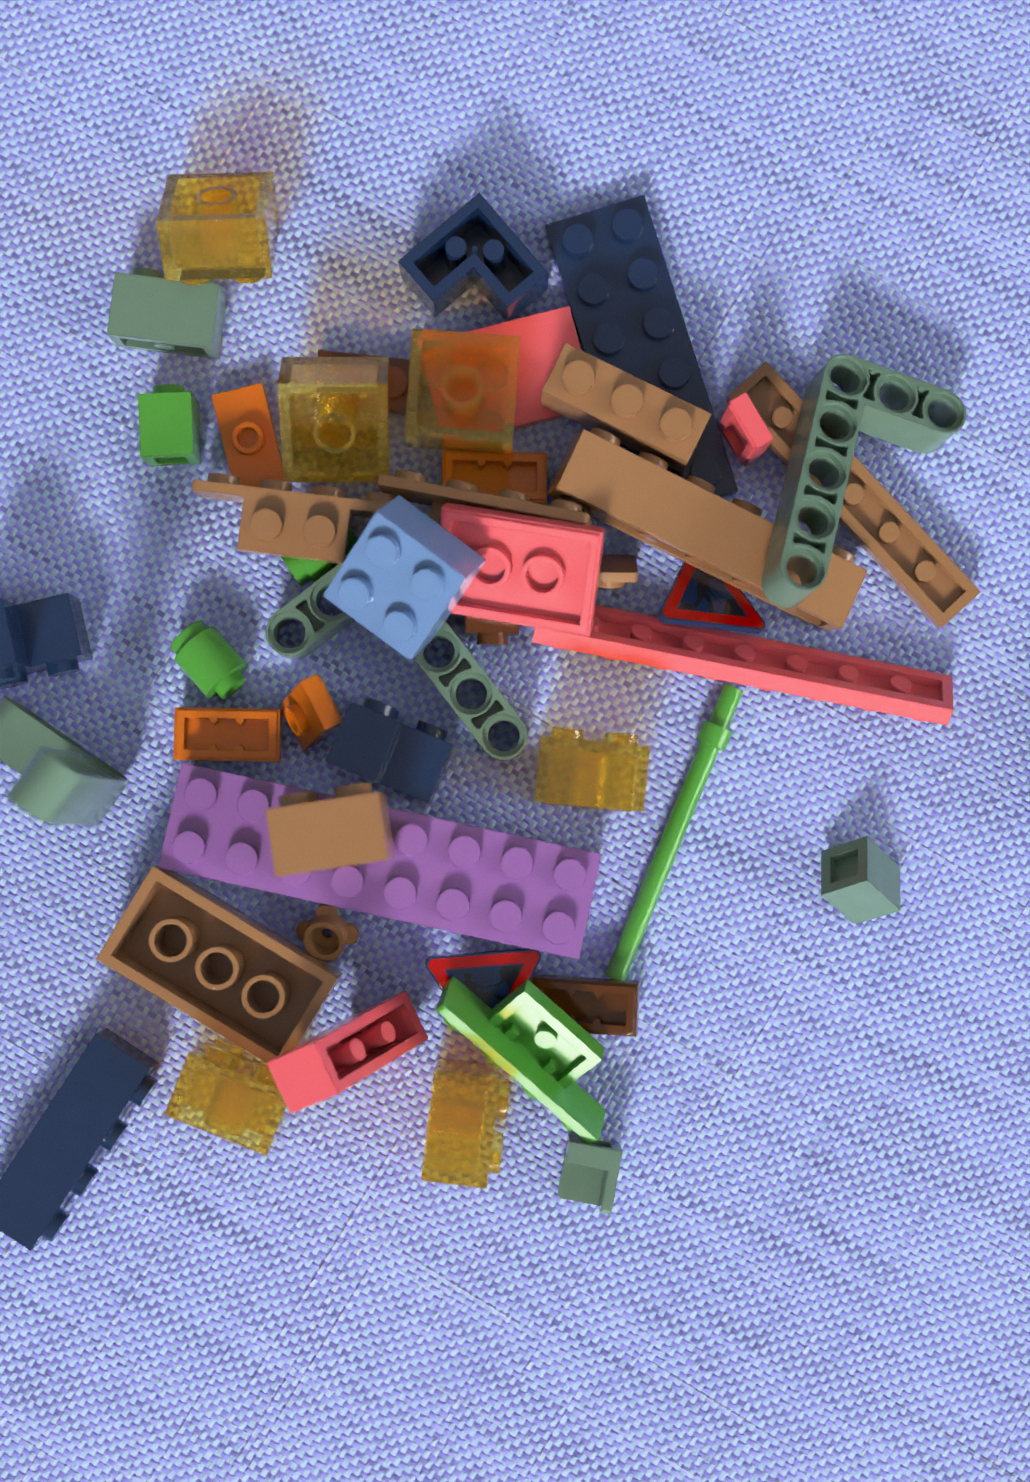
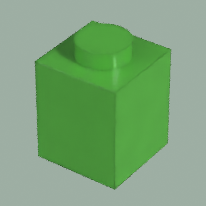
[138,384,202,466]

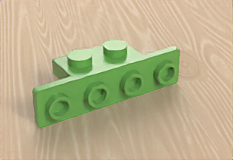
[436,977,605,1145]

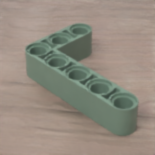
[761,353,966,608]
[265,564,528,761]
[0,695,129,825]

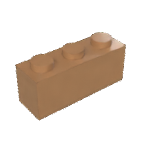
[541,343,711,474]

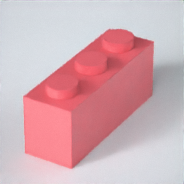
[267,990,429,1114]

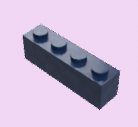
[0,1028,159,1251]

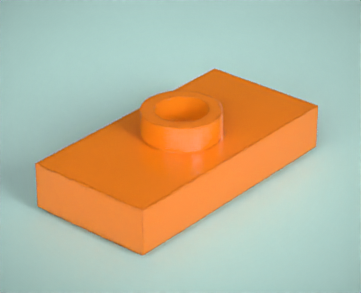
[211,383,287,487]
[441,450,547,505]
[279,674,342,751]
[173,707,282,762]

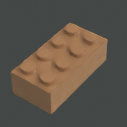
[96,865,343,1063]

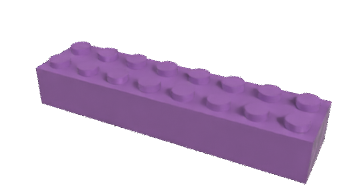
[158,763,602,960]

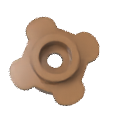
[296,904,359,962]

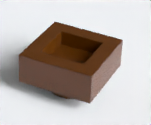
[466,616,519,646]

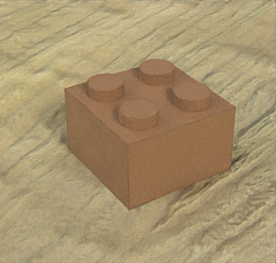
[265,783,395,877]

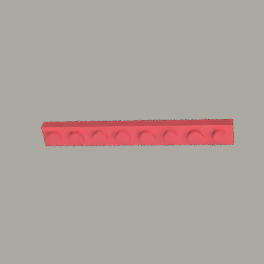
[532,605,954,726]

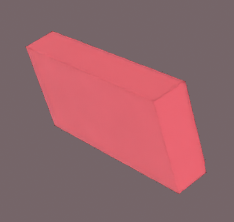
[718,392,774,467]

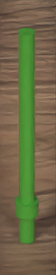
[604,684,744,980]

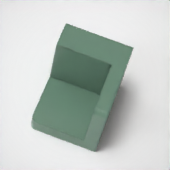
[821,836,901,924]
[558,1133,623,1215]

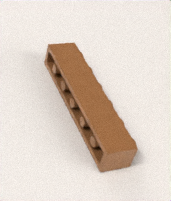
[547,428,868,631]

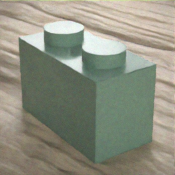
[107,267,227,359]

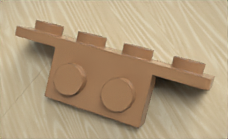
[377,470,592,525]
[191,473,397,564]

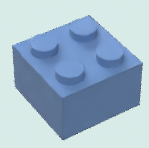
[323,495,486,661]

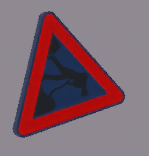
[658,562,765,634]
[425,948,541,1052]

